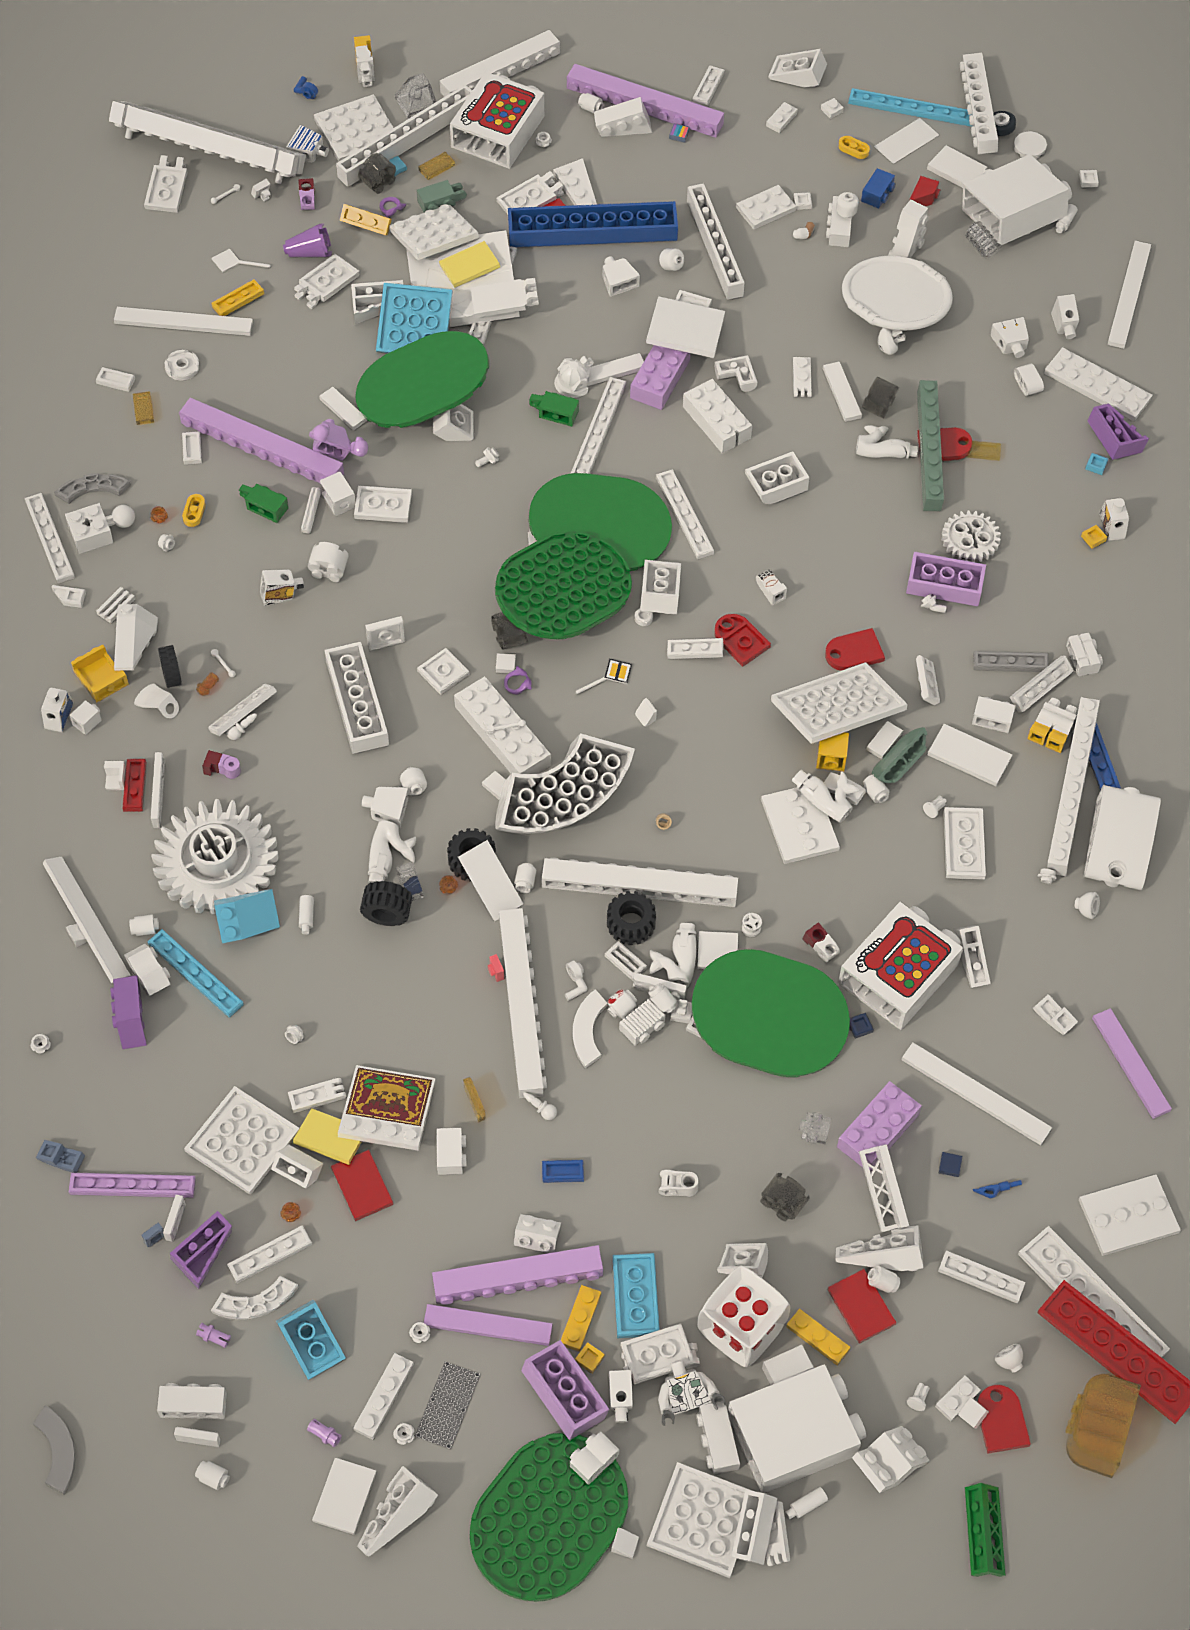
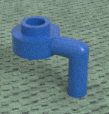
[294,76,318,99]

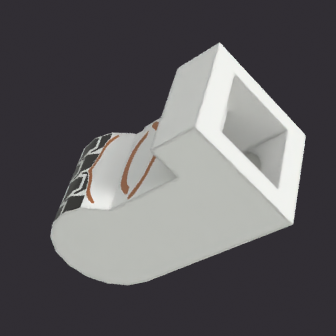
[756,569,787,605]

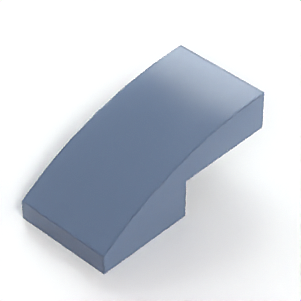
[36,1140,85,1173]

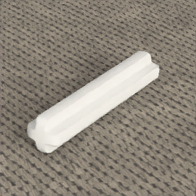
[301,487,321,534]

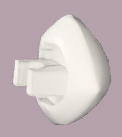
[877,328,906,355]

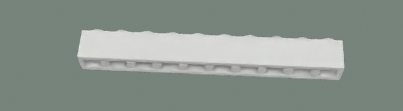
[336,85,472,187]
[1047,697,1100,876]
[542,858,738,907]
[499,908,547,1099]

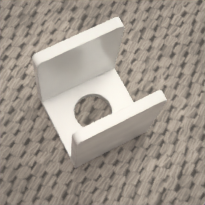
[320,472,356,516]

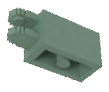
[417,180,467,213]

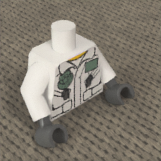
[658,1360,726,1426]

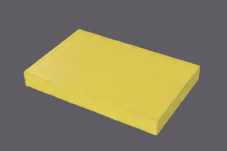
[439,241,500,288]
[293,1108,362,1165]

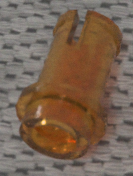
[196,672,219,696]

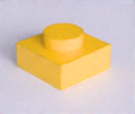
[1081,525,1107,549]
[575,1342,605,1374]

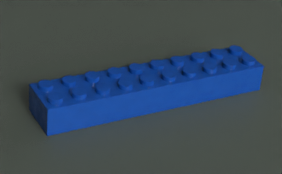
[508,201,678,247]

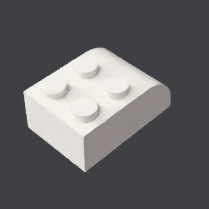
[745,452,809,504]
[640,560,681,614]

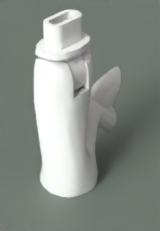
[856,425,918,459]
[792,770,860,823]
[368,820,416,883]
[650,923,696,987]

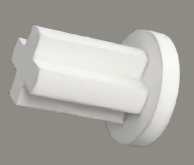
[923,796,947,818]
[907,1383,930,1411]

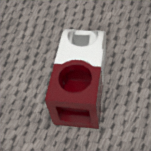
[802,922,840,962]

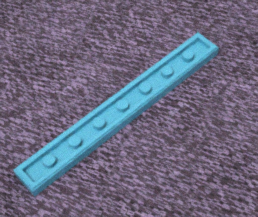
[848,88,973,126]

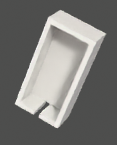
[683,379,752,454]

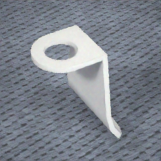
[134,683,179,718]

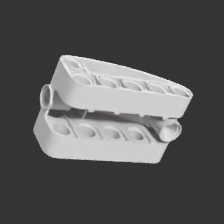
[1084,785,1161,890]

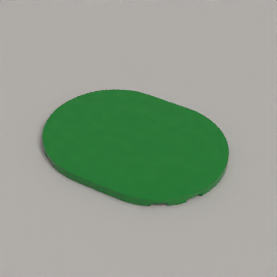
[355,331,490,428]
[528,473,672,571]
[495,531,632,639]
[691,949,850,1077]
[470,1433,628,1602]

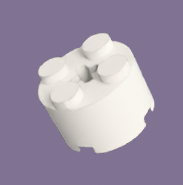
[308,542,349,582]

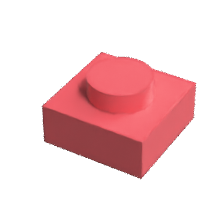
[487,954,504,982]

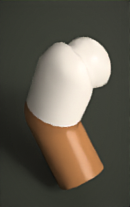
[793,222,815,239]

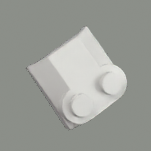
[717,1243,768,1278]

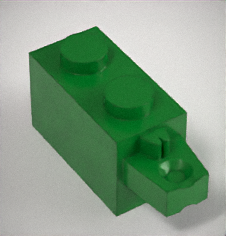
[529,391,579,427]
[239,483,289,523]

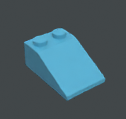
[214,889,280,943]
[276,1300,346,1380]

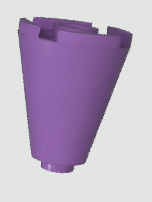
[283,223,332,257]

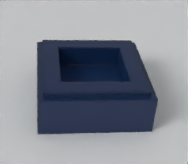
[849,1012,874,1039]
[938,1152,962,1177]

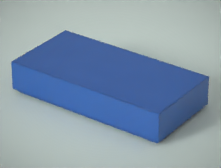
[542,1160,584,1183]

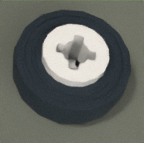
[993,111,1016,136]

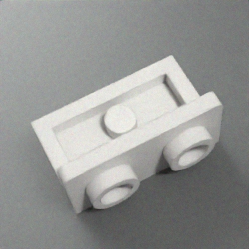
[514,1214,561,1253]

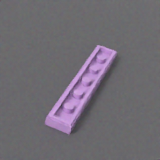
[1092,1008,1172,1119]
[69,1173,196,1198]
[424,1304,553,1346]

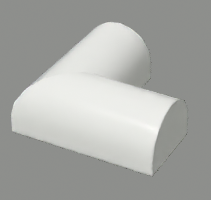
[714,355,757,392]

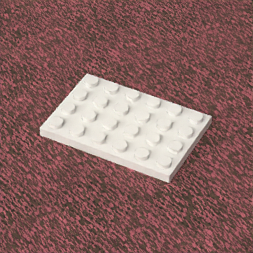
[771,662,907,744]

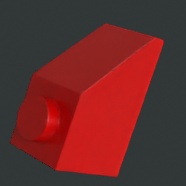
[909,176,941,207]

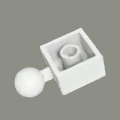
[65,503,135,554]

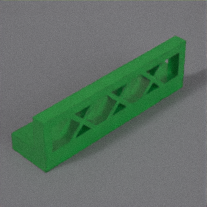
[965,1483,1006,1577]

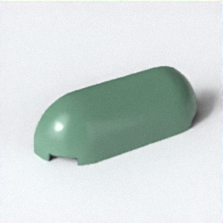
[872,727,927,783]

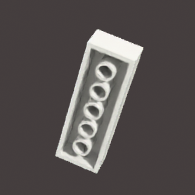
[325,642,389,754]
[454,676,551,774]

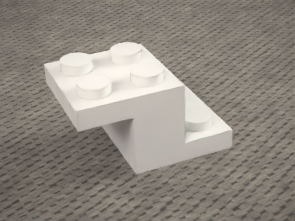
[852,1426,930,1493]

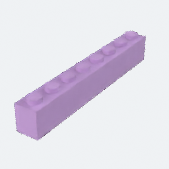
[432,1245,603,1305]

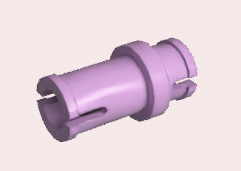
[196,1323,231,1348]
[307,1419,342,1447]

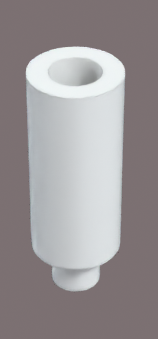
[1056,204,1078,233]
[299,895,314,934]
[785,1487,828,1520]

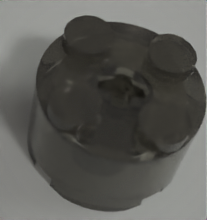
[358,153,396,194]
[862,377,899,419]
[491,612,528,650]
[760,1173,810,1221]

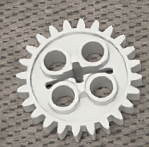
[941,510,1001,562]

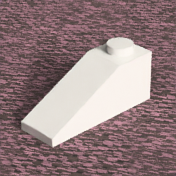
[954,925,991,988]

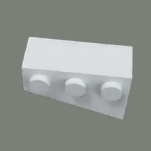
[594,97,652,137]
[888,200,929,258]
[351,280,403,325]

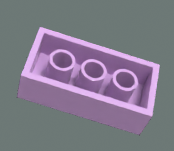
[630,345,691,410]
[906,552,986,606]
[837,1081,922,1171]
[521,1340,609,1441]

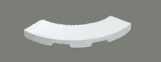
[573,989,608,1069]
[211,1276,299,1320]

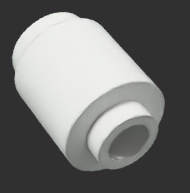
[578,93,604,113]
[863,775,890,803]
[514,863,537,893]
[129,914,159,936]
[648,983,677,1014]
[868,1266,900,1293]
[195,1461,230,1490]

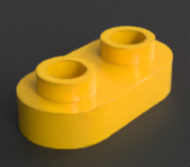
[838,136,870,159]
[182,494,206,527]

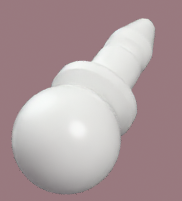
[226,713,257,740]
[523,1092,557,1120]

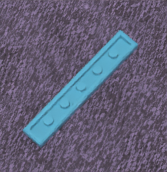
[148,929,244,1018]

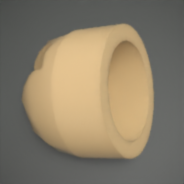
[656,813,672,830]

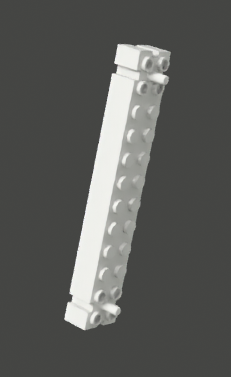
[109,101,306,184]

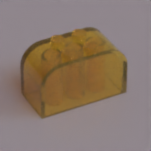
[1065,1374,1141,1478]

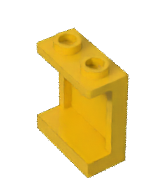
[71,645,129,703]

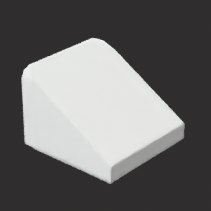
[635,698,657,727]
[66,924,87,947]
[611,1527,639,1559]

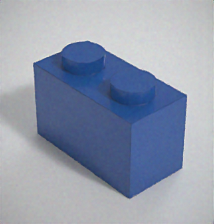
[861,168,896,209]

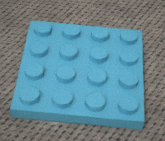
[376,283,453,353]

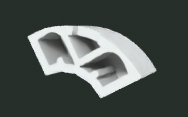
[124,944,170,996]

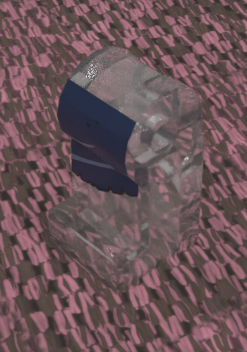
[396,862,424,901]

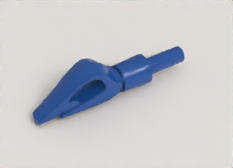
[972,1180,1022,1198]

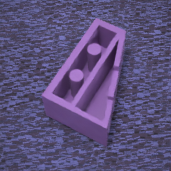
[1087,403,1149,460]
[110,975,147,1049]
[170,1211,232,1289]

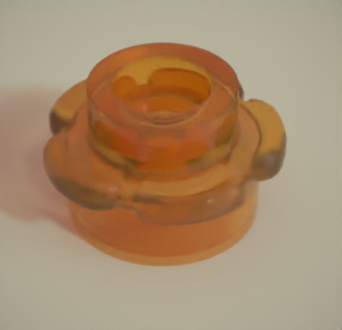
[150,506,168,523]
[439,875,458,894]
[280,1202,301,1222]

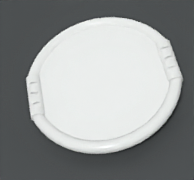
[842,256,953,330]

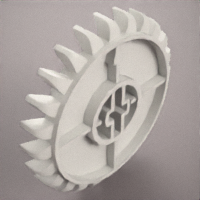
[151,799,279,915]

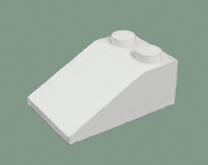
[768,49,827,87]

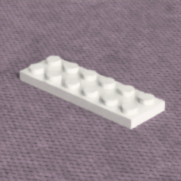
[1044,347,1153,422]

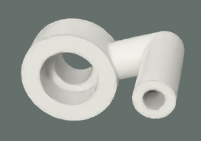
[565,960,587,1001]

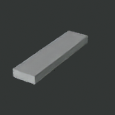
[973,651,1049,672]

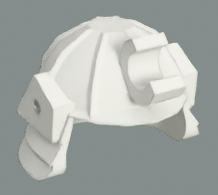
[554,356,594,398]

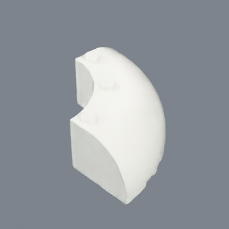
[495,733,635,834]

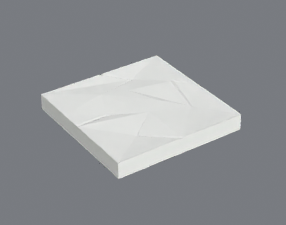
[406,230,520,327]

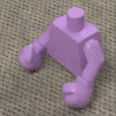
[309,419,368,461]

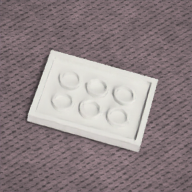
[761,787,840,864]
[1079,1175,1181,1256]

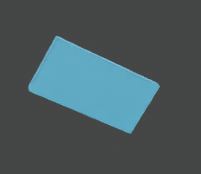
[612,1253,660,1338]

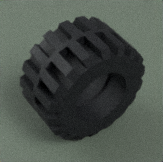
[447,828,496,882]
[360,881,413,926]
[607,891,656,945]

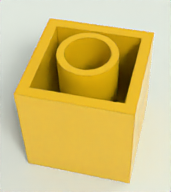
[816,732,849,772]

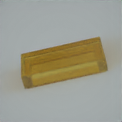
[418,152,455,180]
[133,391,154,425]
[965,441,1001,461]
[463,1077,486,1122]

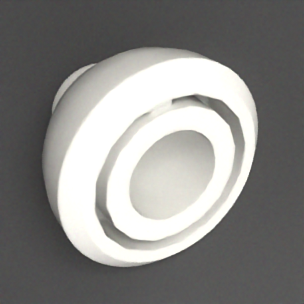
[1075,892,1100,919]
[995,1344,1023,1373]

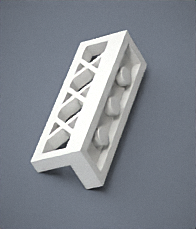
[859,1144,909,1232]

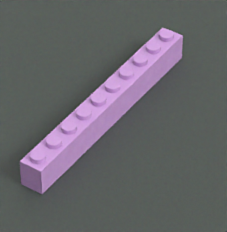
[567,64,724,138]
[179,398,344,484]

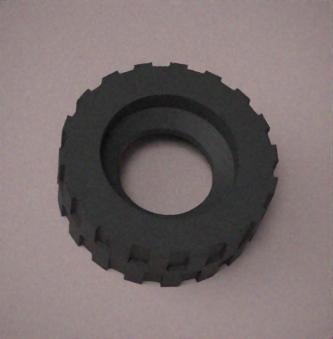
[158,645,182,688]

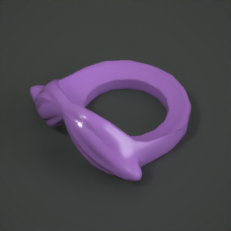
[380,197,406,217]
[504,666,532,695]

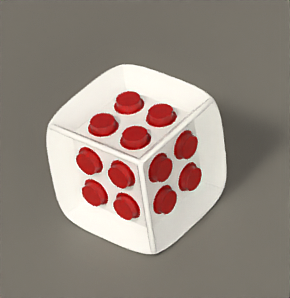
[697,1265,790,1368]

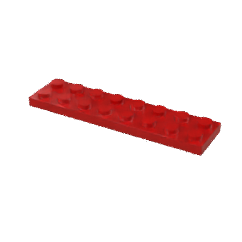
[1037,1280,1190,1424]

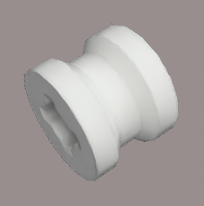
[741,913,762,937]

